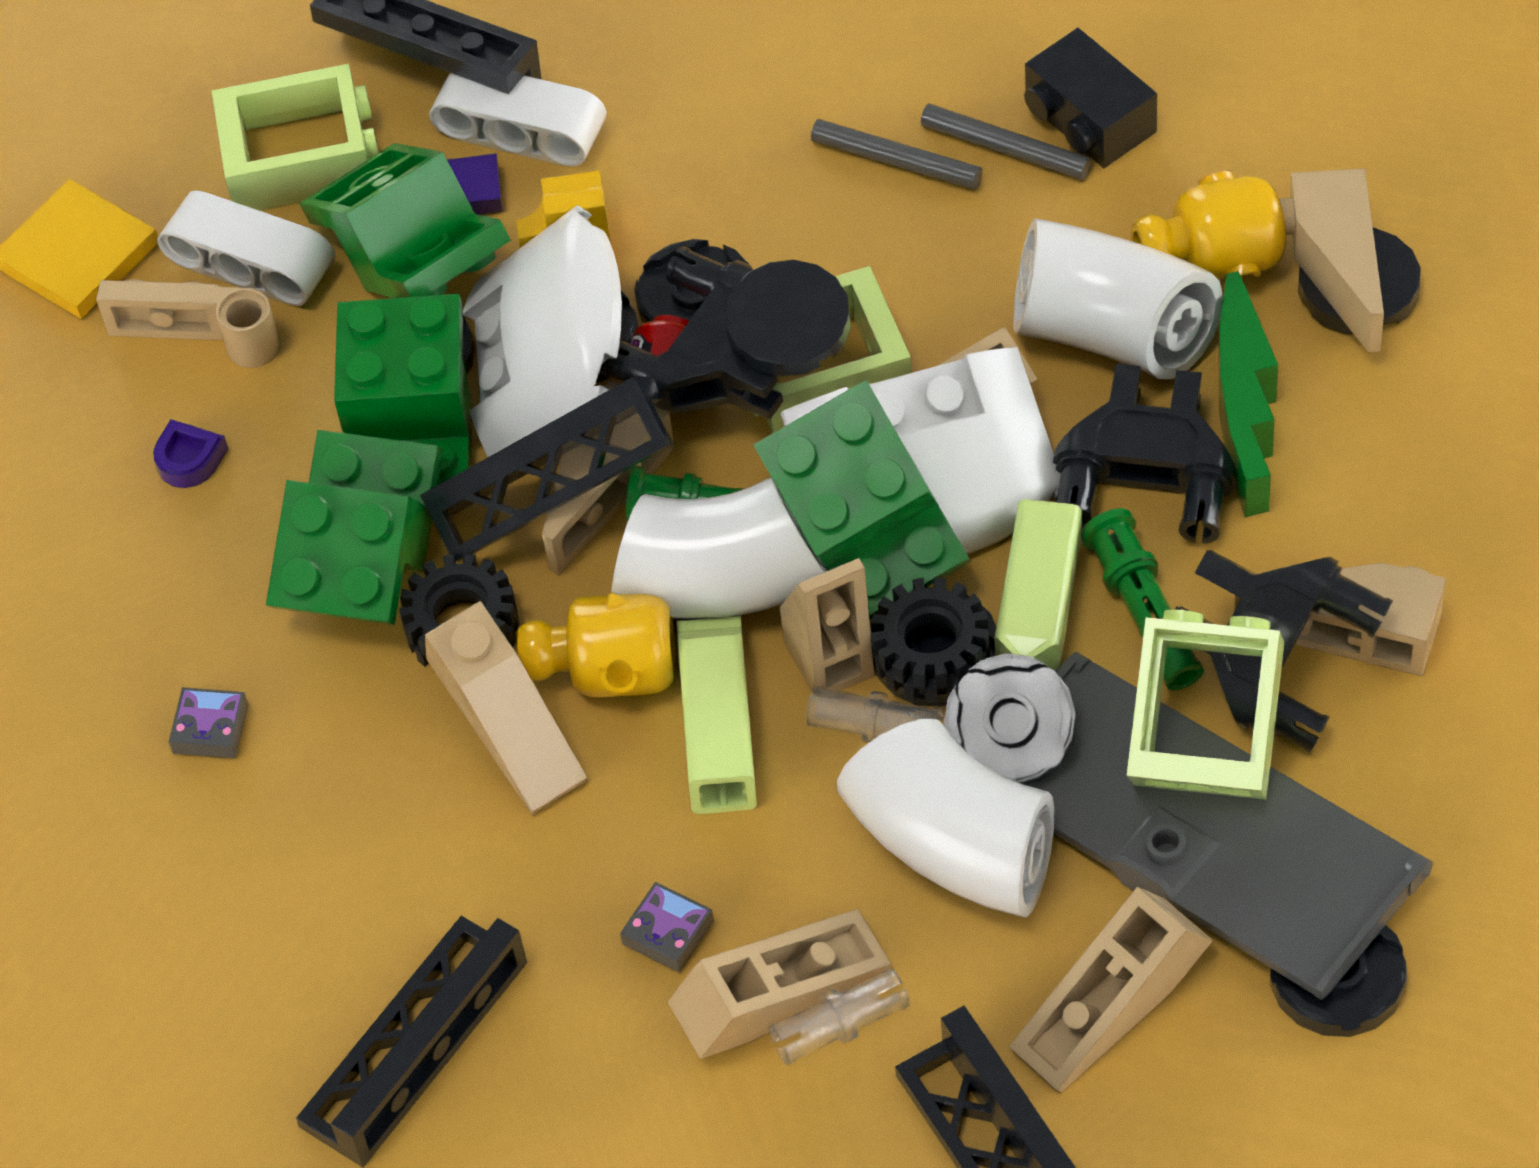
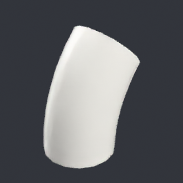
[1013,218,1223,379]
[611,477,828,620]
[837,719,1055,918]

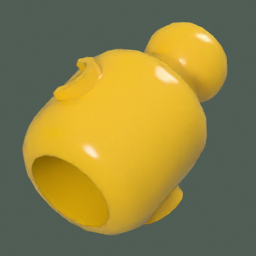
[1131,171,1286,282]
[517,593,676,698]

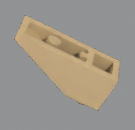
[1279,168,1384,352]
[542,379,675,575]
[780,558,875,701]
[1234,563,1446,676]
[425,601,587,815]
[1009,887,1213,1092]
[668,909,891,1059]

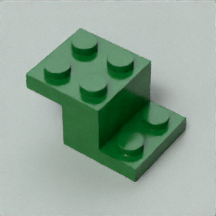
[299,143,511,298]
[334,294,472,485]
[753,380,971,620]
[266,430,443,625]

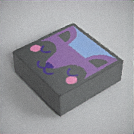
[169,687,248,758]
[620,882,714,973]

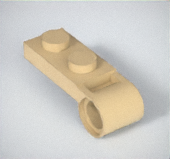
[96,279,280,368]

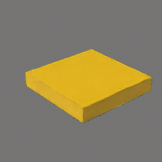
[0,178,158,319]

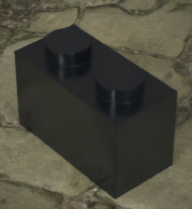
[1024,27,1157,169]

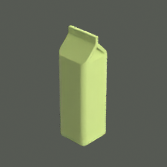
[994,499,1082,672]
[677,615,757,814]

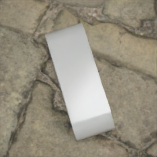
[429,73,607,167]
[157,190,335,306]

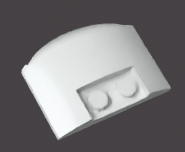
[463,205,622,457]
[781,347,1061,555]

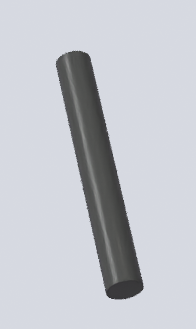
[921,103,1091,180]
[811,119,983,190]

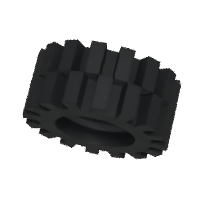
[399,553,520,672]
[871,577,990,703]

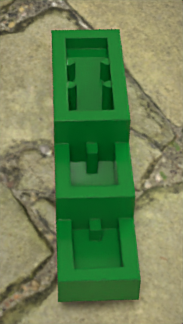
[1218,271,1278,517]

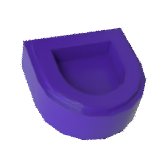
[153,419,228,488]

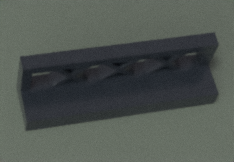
[310,0,542,94]
[420,376,673,562]
[296,915,527,1168]
[895,1005,1076,1168]

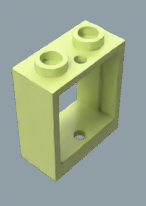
[211,64,379,211]
[752,266,912,433]
[1127,610,1284,800]

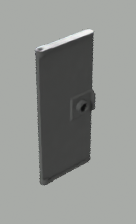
[1025,652,1433,1000]

